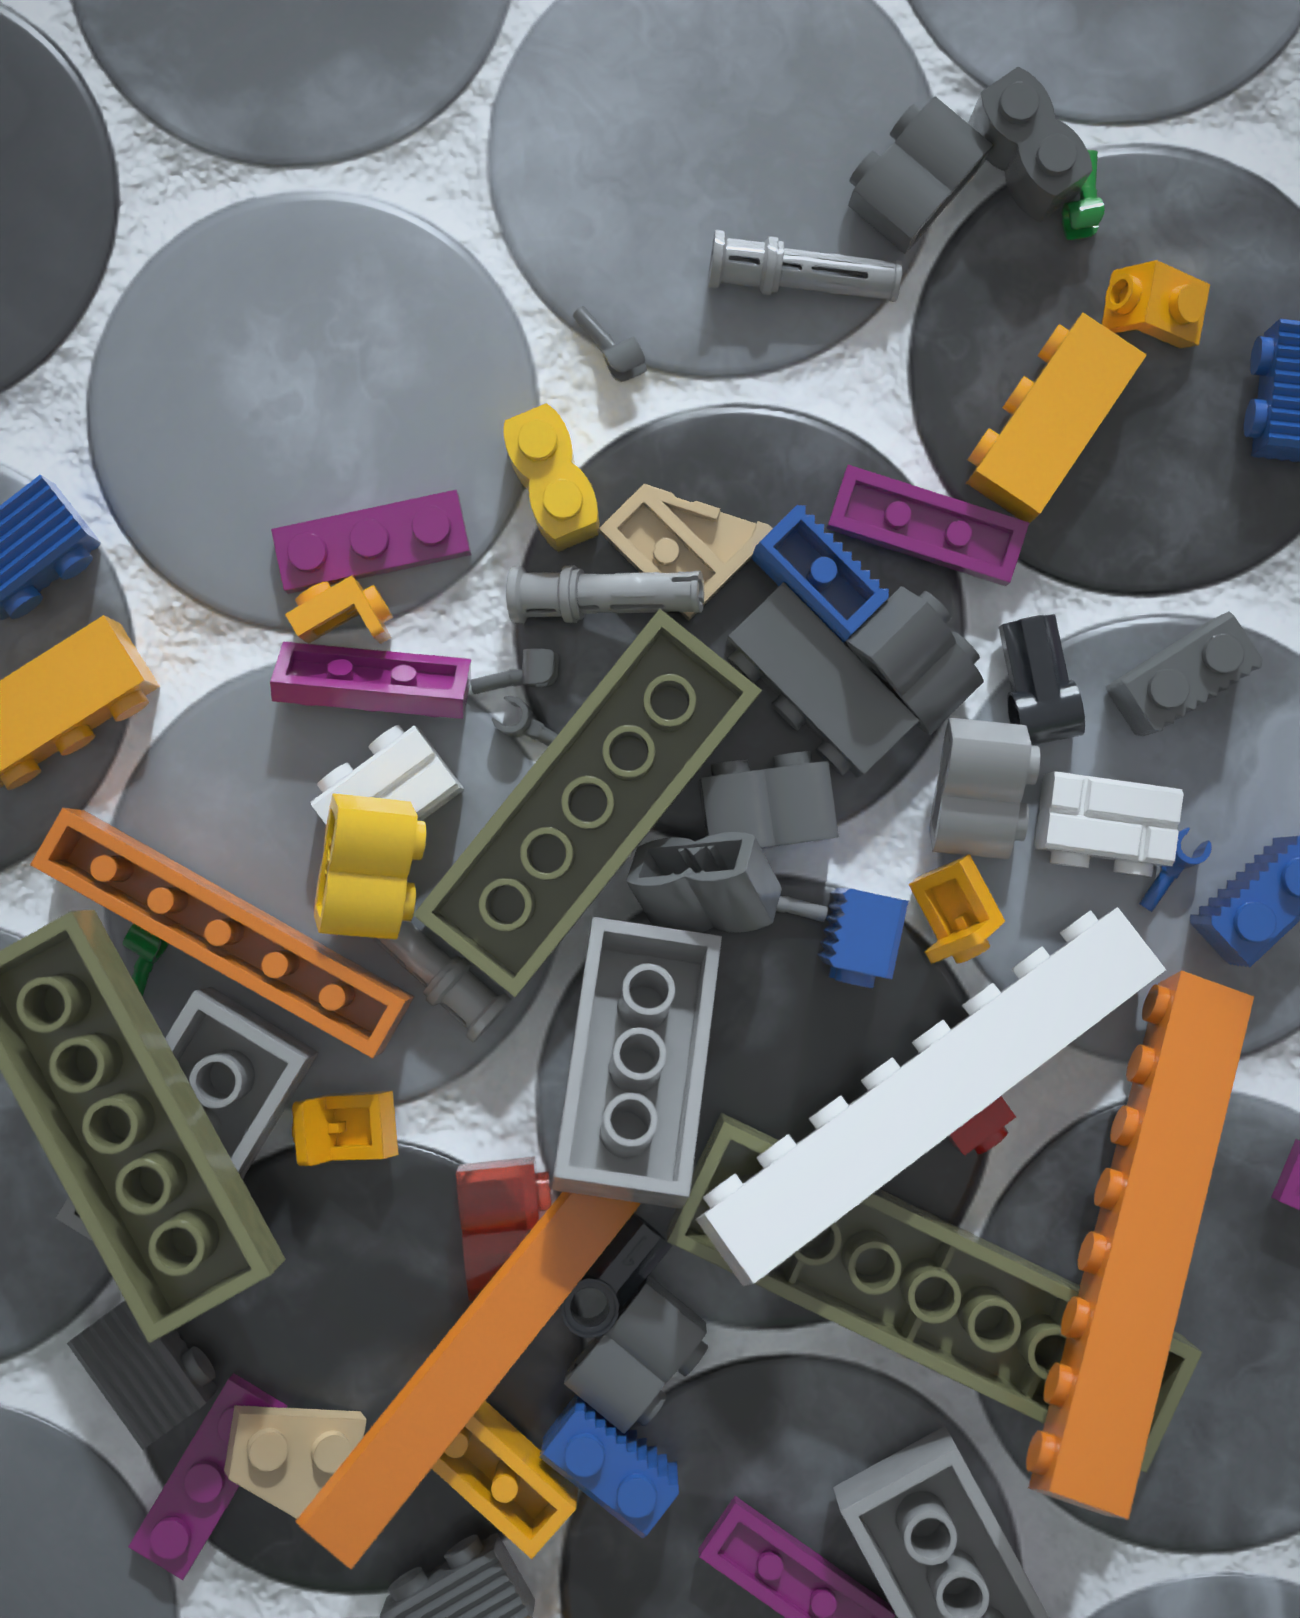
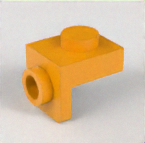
[1101,260,1210,349]
[285,575,393,644]
[908,854,1006,964]
[292,1091,399,1166]

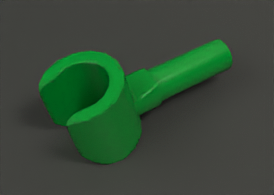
[1062,150,1105,240]
[122,923,169,997]

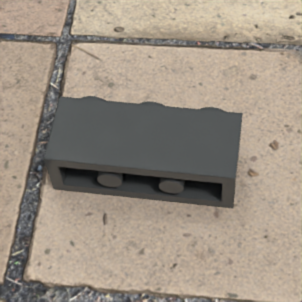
[726,582,919,778]

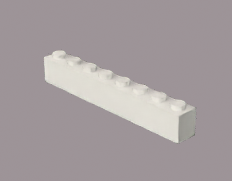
[696,907,1166,1286]

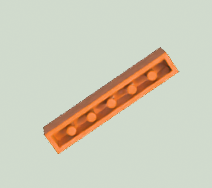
[30,808,415,1058]

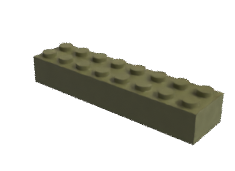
[666,1113,1202,1473]

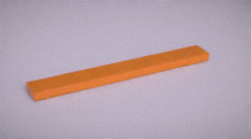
[295,1191,641,1569]

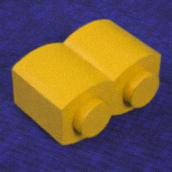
[504,403,599,552]
[314,793,426,940]

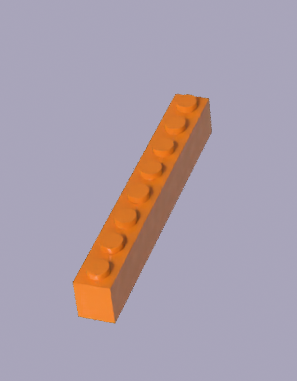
[1026,970,1254,1519]

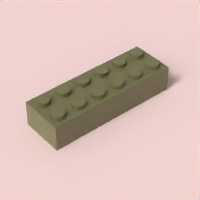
[413,609,762,997]
[0,910,286,1343]

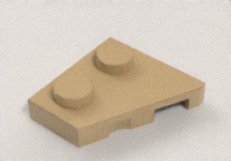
[599,484,773,621]
[224,1406,367,1519]

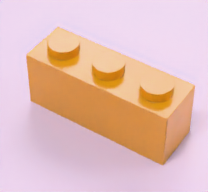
[966,313,1147,524]
[0,615,160,790]
[431,1401,578,1559]

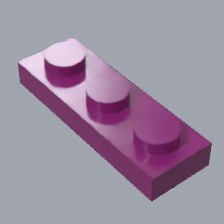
[826,465,1029,586]
[271,489,472,594]
[270,642,471,719]
[128,1373,287,1580]
[698,1496,896,1618]

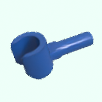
[1139,827,1212,912]

